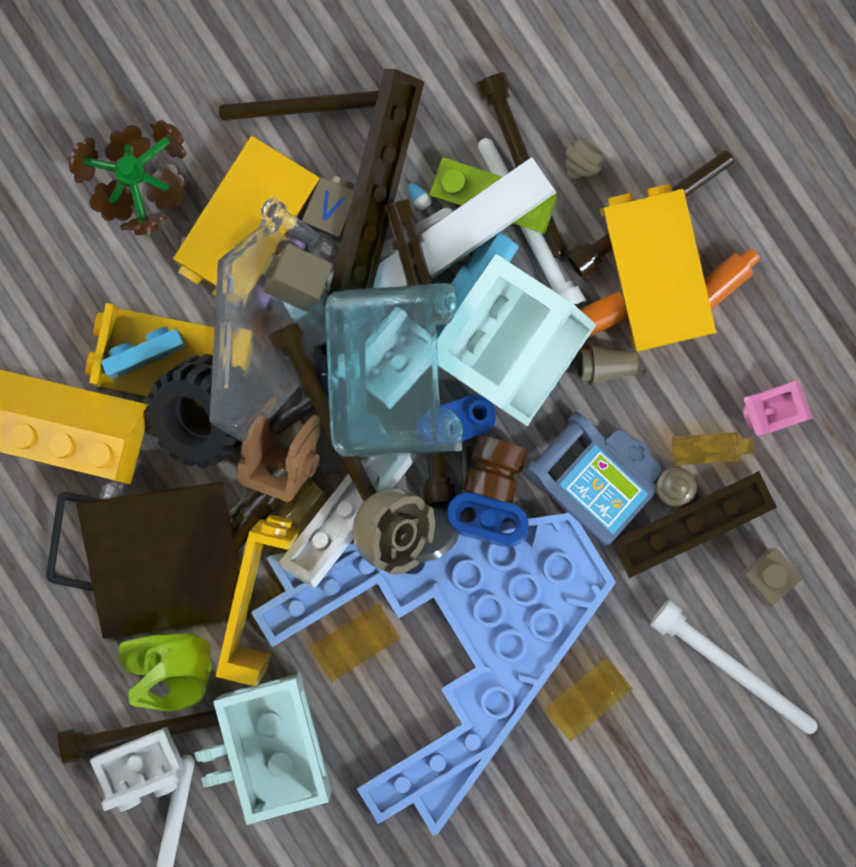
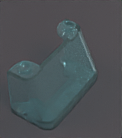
[325,283,463,457]

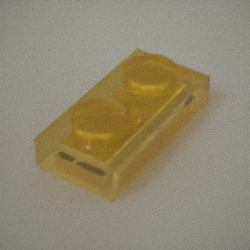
[310,604,401,682]
[543,657,633,742]

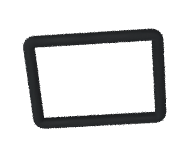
[46,492,102,591]

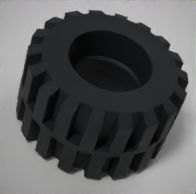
[145,354,259,468]

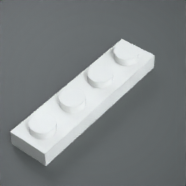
[279,437,413,589]

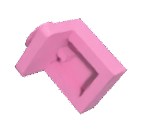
[743,380,813,437]

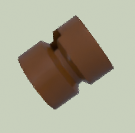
[462,435,528,504]

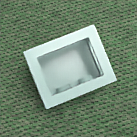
[426,254,596,426]
[194,673,332,825]

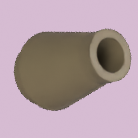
[576,345,638,385]

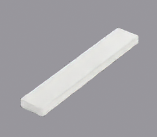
[342,157,557,331]

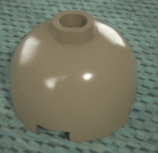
[352,489,436,575]

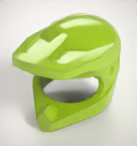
[119,633,212,712]

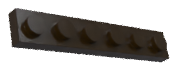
[325,69,425,317]

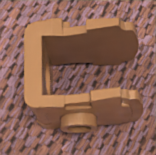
[238,399,321,502]

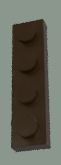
[612,471,777,578]

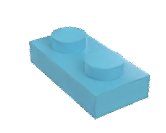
[101,327,187,380]

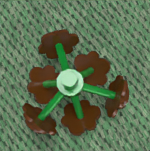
[69,120,187,236]

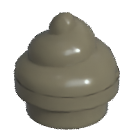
[565,137,606,179]
[656,467,697,508]

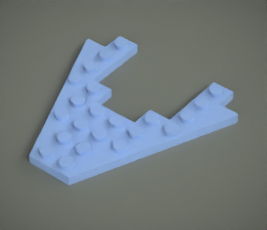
[251,513,616,836]

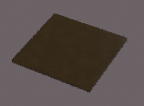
[77,481,239,639]

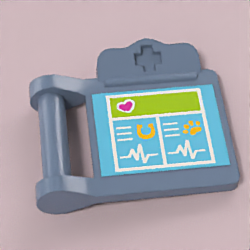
[523,411,661,546]

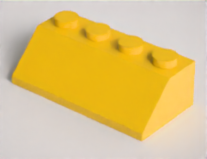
[0,370,150,485]

